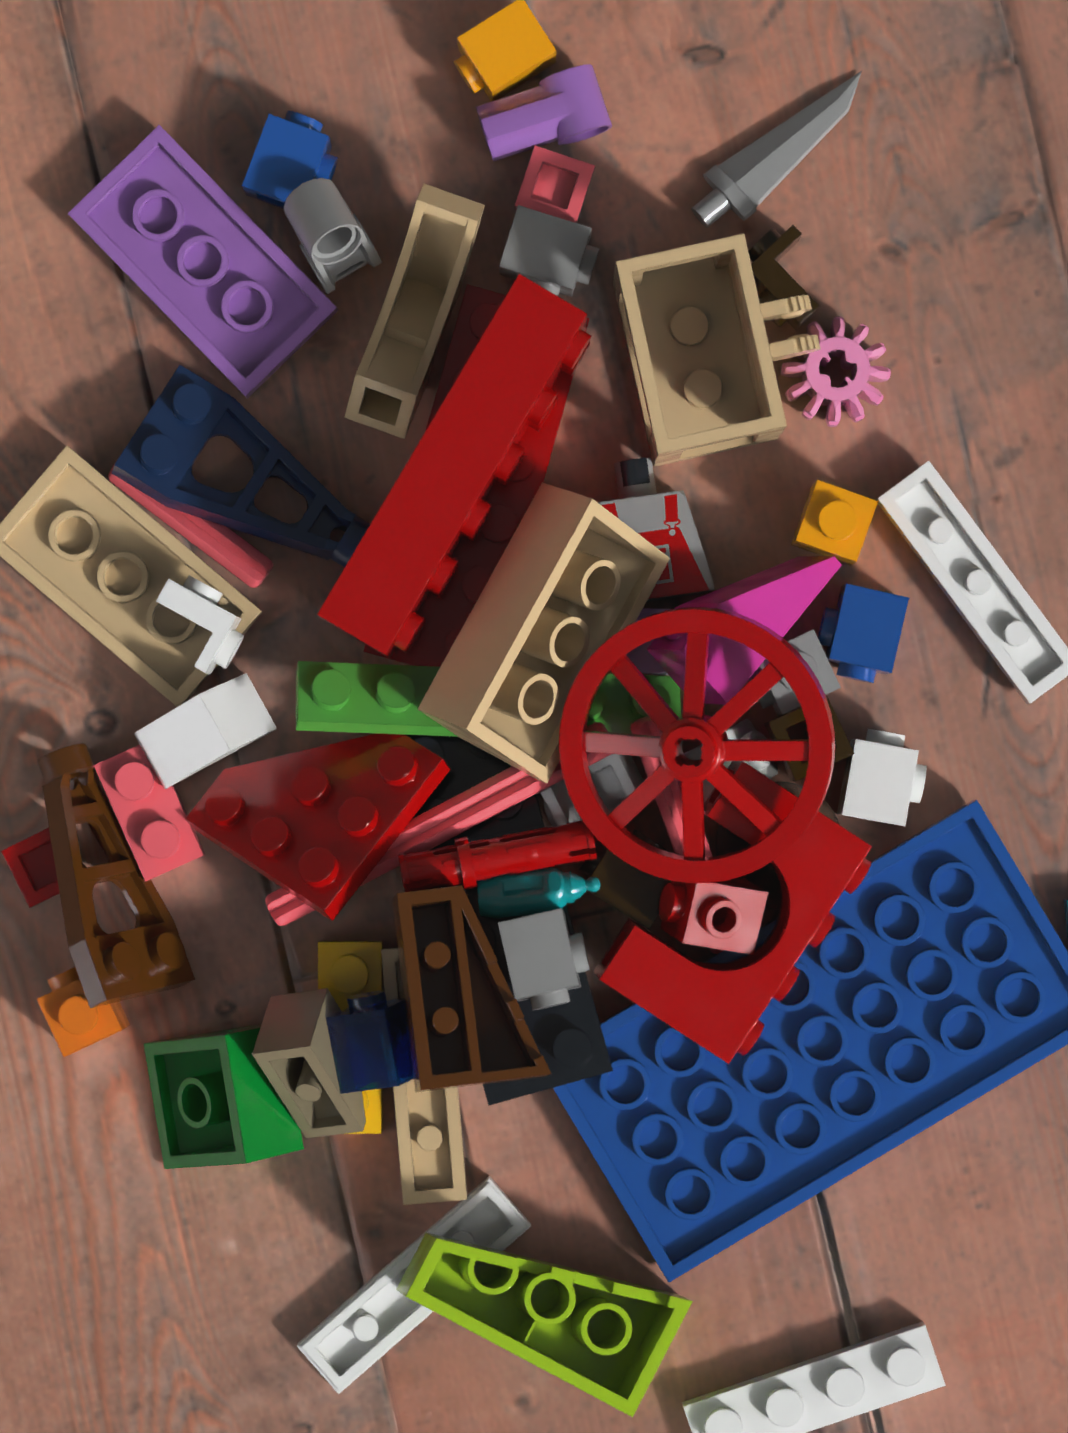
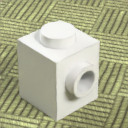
[837,729,927,826]

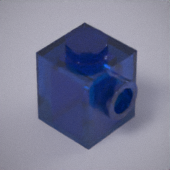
[326,990,414,1094]

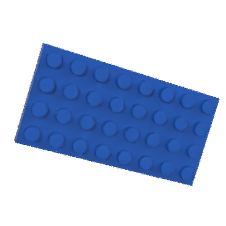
[553,800,1068,1283]

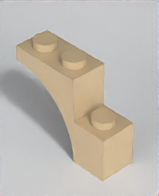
[344,183,485,439]

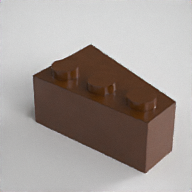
[392,885,551,1093]

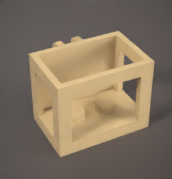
[613,233,821,467]

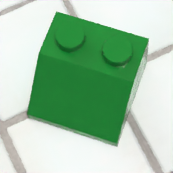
[144,1025,304,1169]

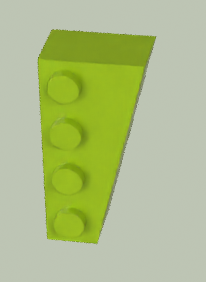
[396,1232,693,1417]

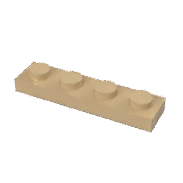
[381,947,468,1205]

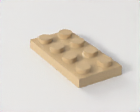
[0,446,263,707]

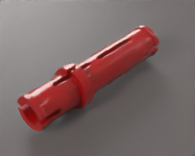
[398,820,597,892]

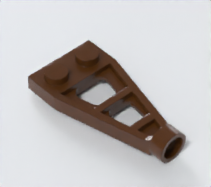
[37,743,195,1008]

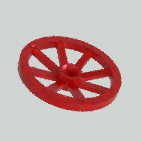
[559,607,835,883]

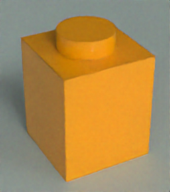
[454,0,556,101]
[791,479,878,566]

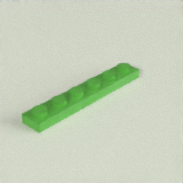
[296,661,681,737]

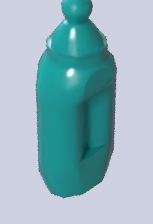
[477,867,600,919]

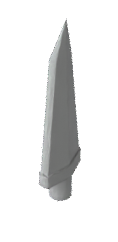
[691,71,862,228]

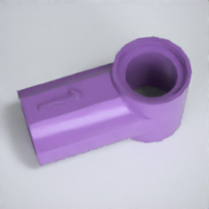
[476,64,612,162]

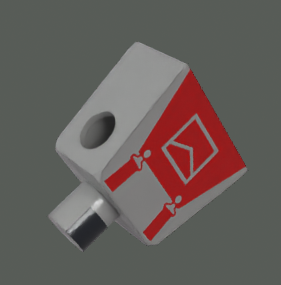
[598,458,714,602]

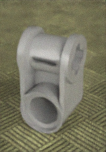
[283,178,382,294]

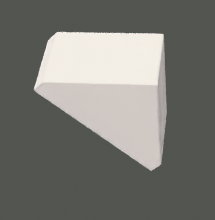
[134,673,277,789]

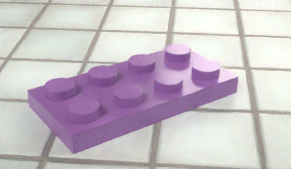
[68,125,338,399]

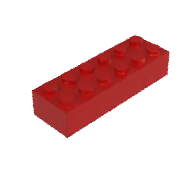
[317,274,592,659]

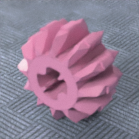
[781,317,891,427]

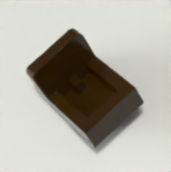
[748,225,819,331]

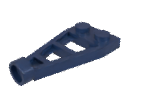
[112,365,370,567]

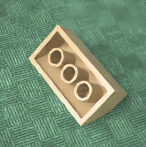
[418,482,670,783]

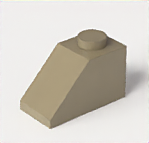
[252,988,366,1139]

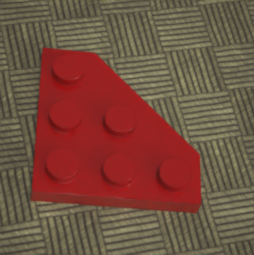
[185,734,450,921]

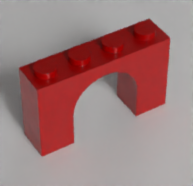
[593,761,872,1064]

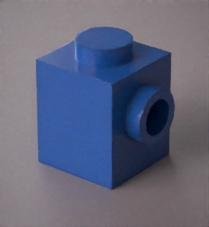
[242,111,338,209]
[818,583,909,683]

